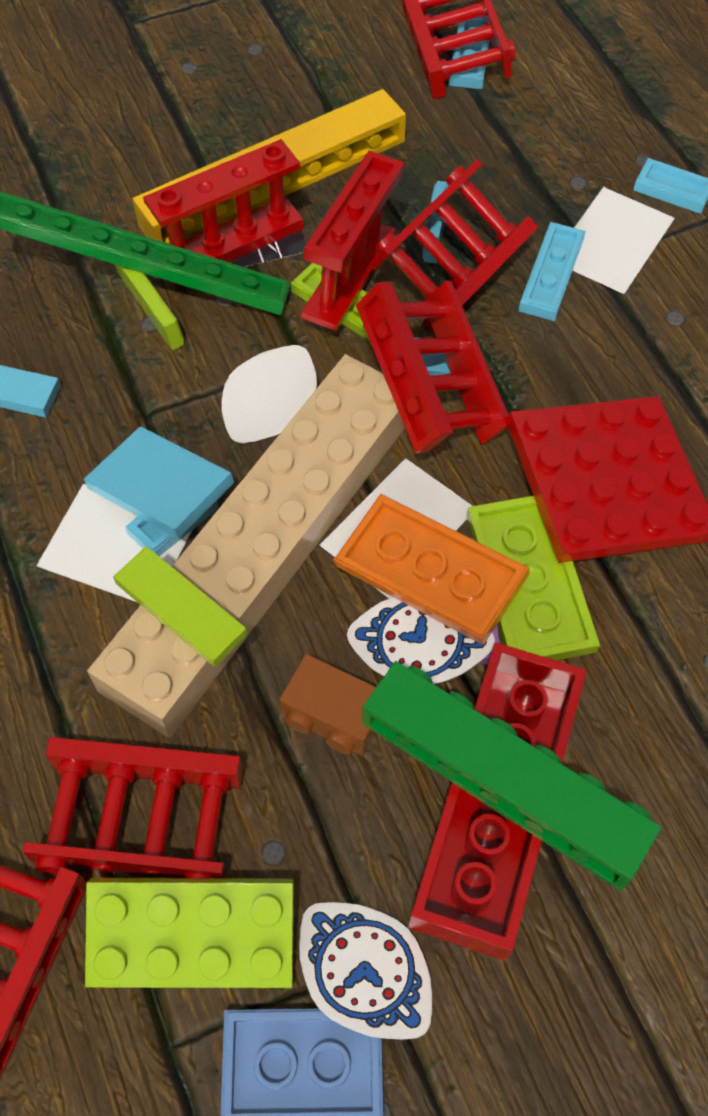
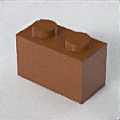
[279,654,376,756]

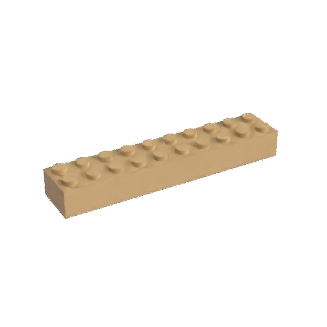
[87,354,405,739]

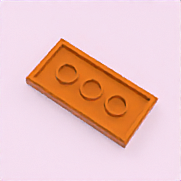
[333,494,530,646]

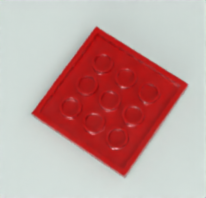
[509,396,708,563]

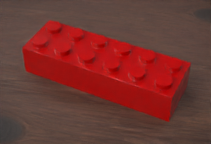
[408,642,587,961]

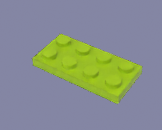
[466,496,600,660]
[85,878,294,988]

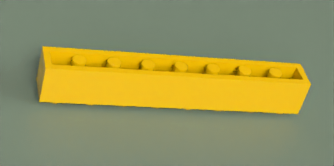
[132,89,406,244]

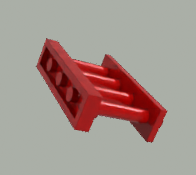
[401,0,516,100]
[143,139,304,287]
[301,150,405,331]
[369,159,538,333]
[356,281,511,453]
[22,737,244,878]
[0,865,87,1080]

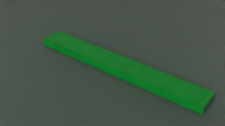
[0,191,291,315]

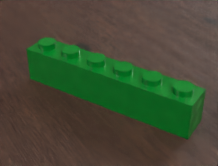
[362,661,662,892]

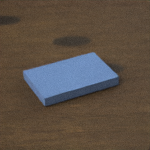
[221,1009,383,1116]

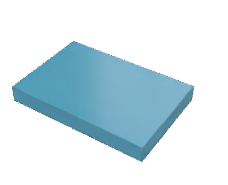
[84,426,234,539]

